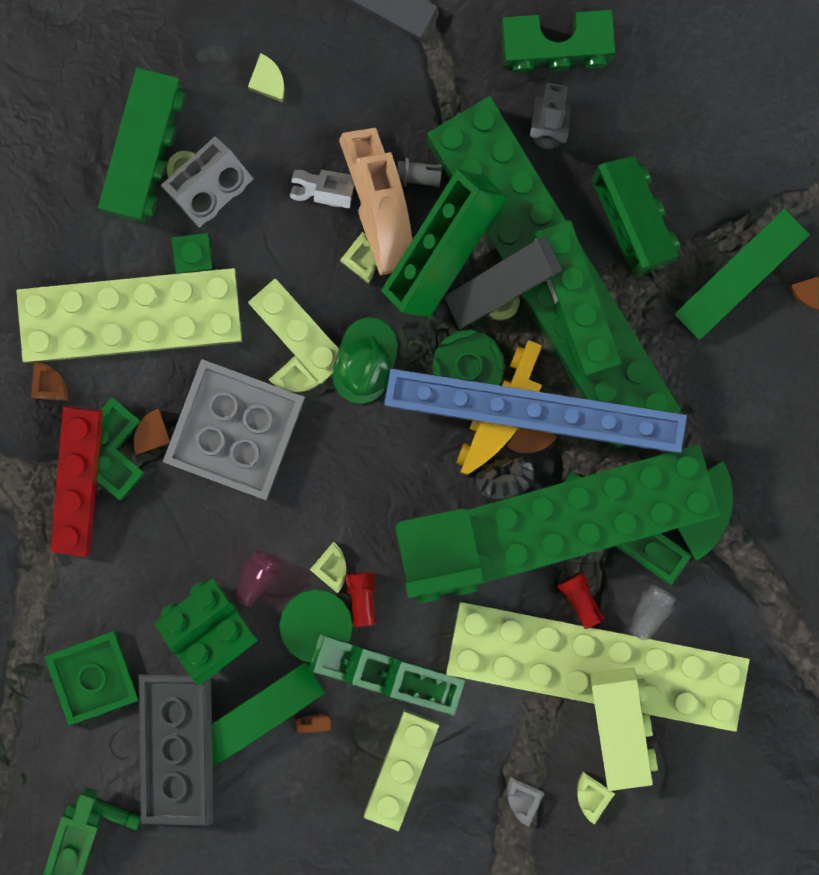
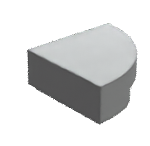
[507,776,545,827]

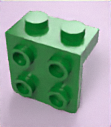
[396,509,484,604]

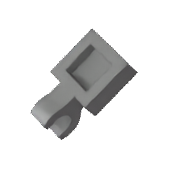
[290,169,355,208]

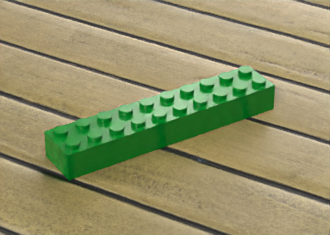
[426,96,681,451]

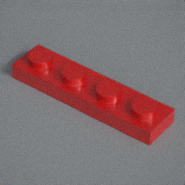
[50,405,104,557]

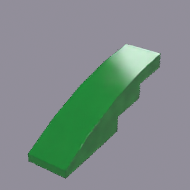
[674,208,810,340]
[308,634,466,716]

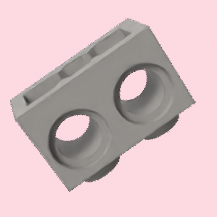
[161,137,254,228]

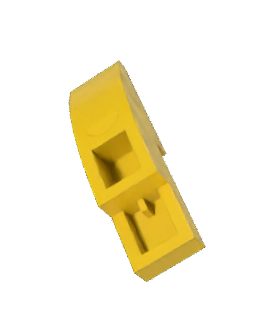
[456,340,542,476]

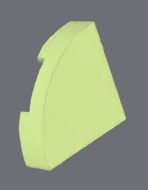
[248,53,285,102]
[340,232,376,284]
[269,355,320,393]
[310,542,347,593]
[577,772,615,824]

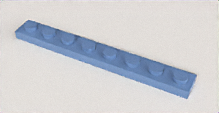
[384,369,687,454]

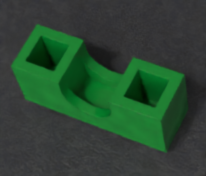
[501,10,615,74]

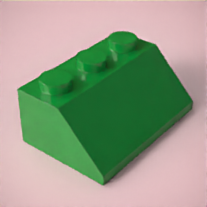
[591,156,680,279]

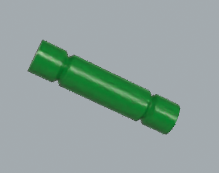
[75,793,141,831]

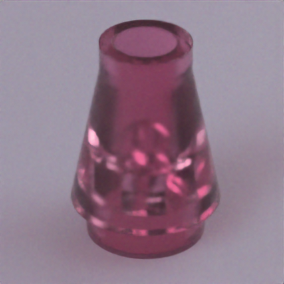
[233,550,280,607]

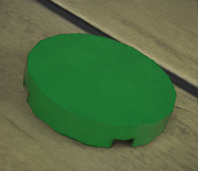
[432,330,505,386]
[279,589,353,662]

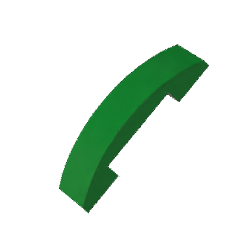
[212,662,325,767]

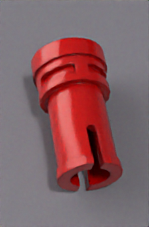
[557,571,605,629]
[345,572,376,627]

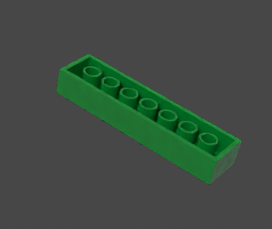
[439,444,721,595]

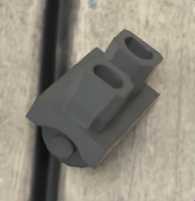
[530,83,572,149]

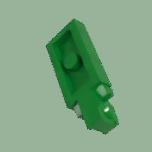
[43,787,101,875]

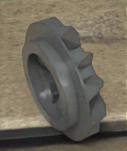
[476,456,535,499]

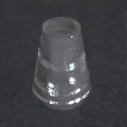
[629,584,677,641]

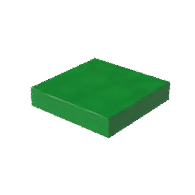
[44,630,139,726]

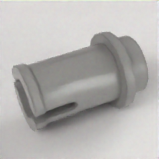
[397,158,442,188]

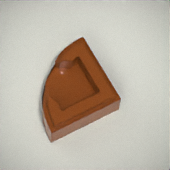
[789,277,819,311]
[31,362,70,401]
[134,408,171,455]
[506,428,557,453]
[295,713,332,733]

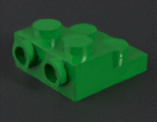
[154,578,258,686]

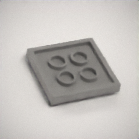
[163,359,305,501]

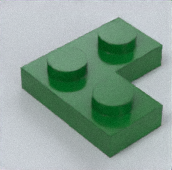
[97,397,145,501]

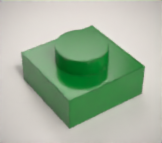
[171,233,213,274]

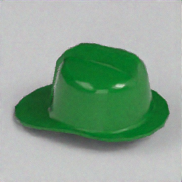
[332,317,398,404]

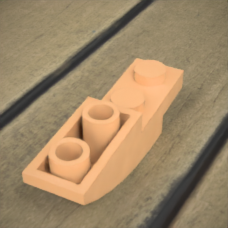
[339,128,413,275]

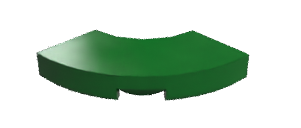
[676,461,733,561]

